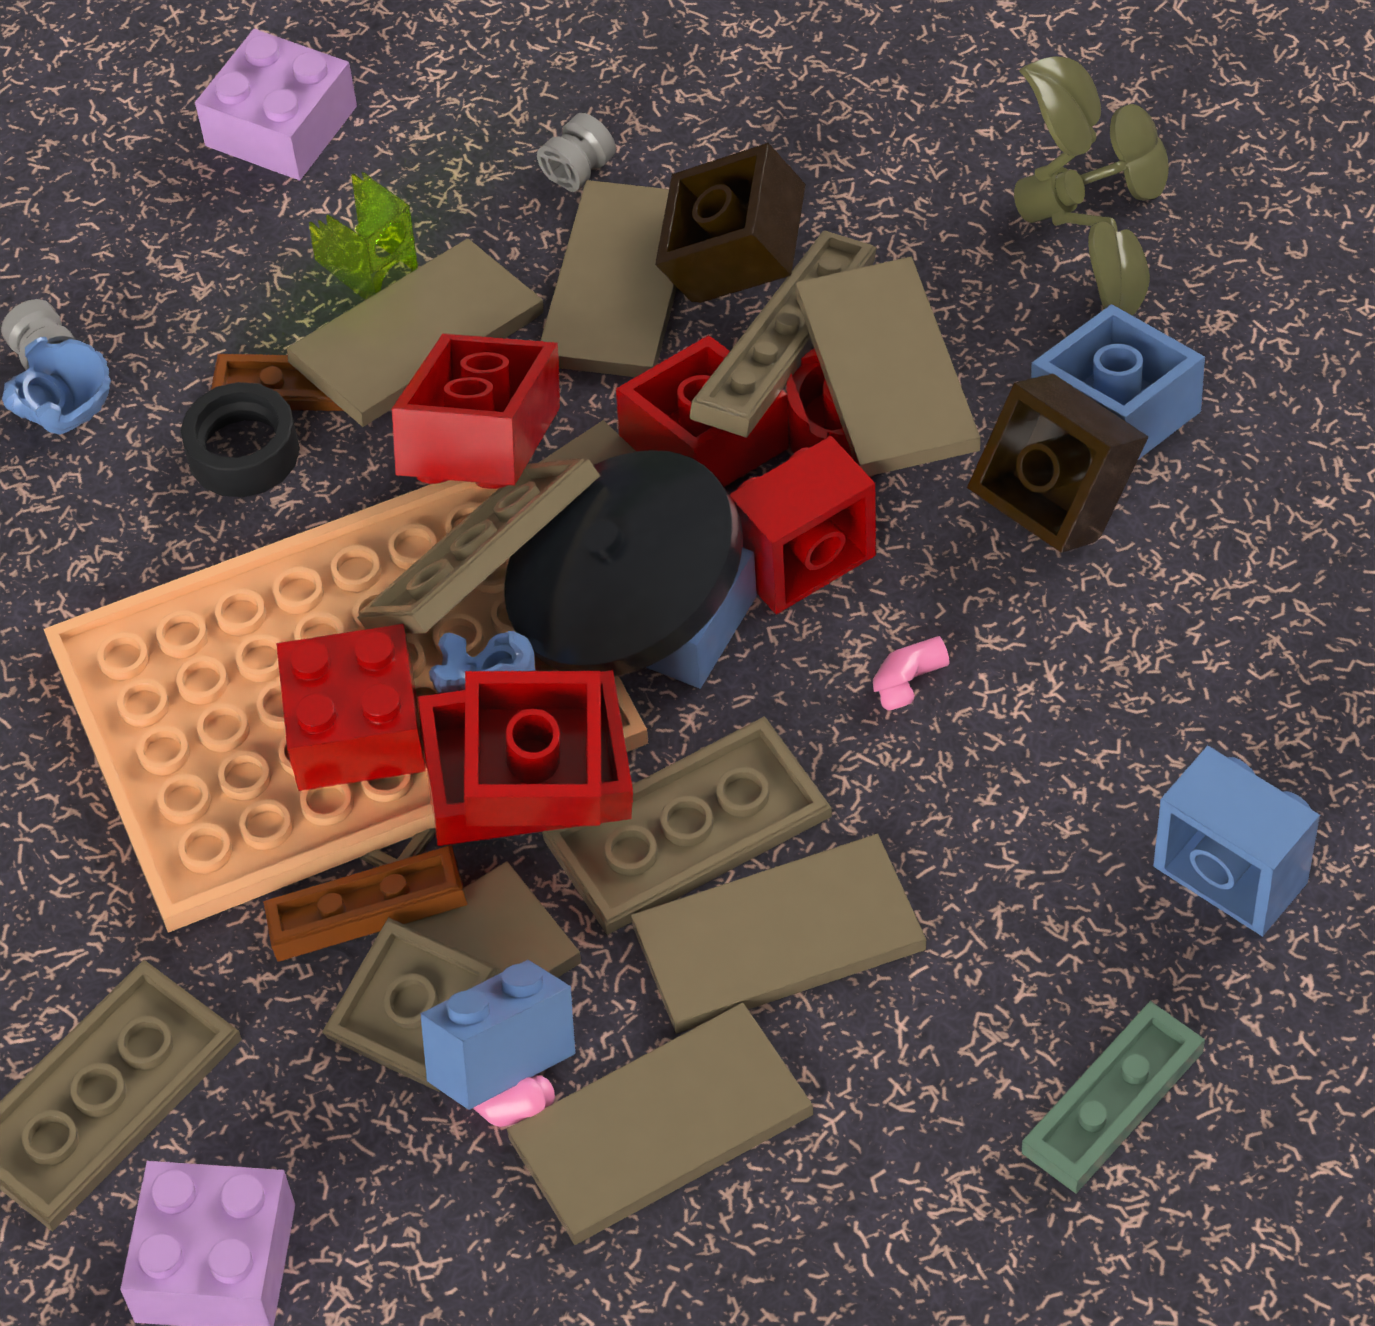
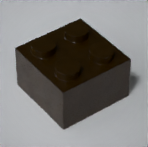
[655,143,806,303]
[967,373,1148,553]

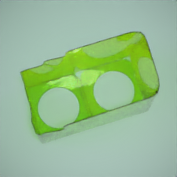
[309,172,418,300]

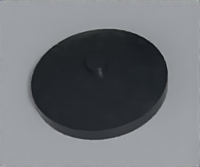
[504,450,743,676]

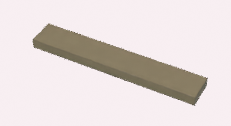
[690,231,877,437]

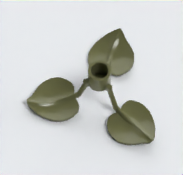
[1014,56,1169,316]

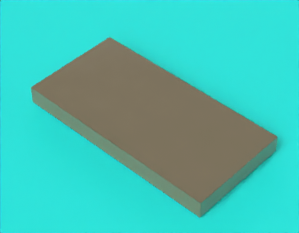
[541,180,677,377]
[287,238,543,427]
[796,256,981,476]
[357,458,600,634]
[542,716,832,935]
[631,834,926,1034]
[0,960,242,1232]
[507,1002,813,1245]

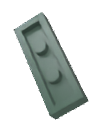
[1022,1001,1205,1194]

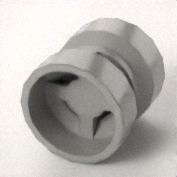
[537,113,616,192]
[1,299,76,370]

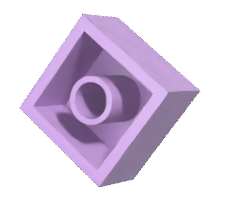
[195,29,357,180]
[120,1161,295,1326]

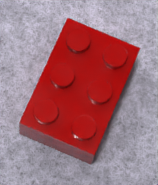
[392,333,560,489]
[418,670,633,846]

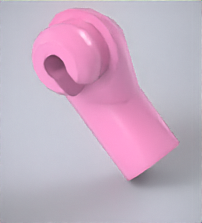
[873,636,949,711]
[473,1075,555,1127]

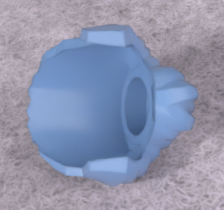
[2,337,111,435]
[429,631,535,694]

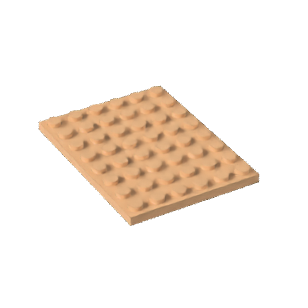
[44,480,648,933]

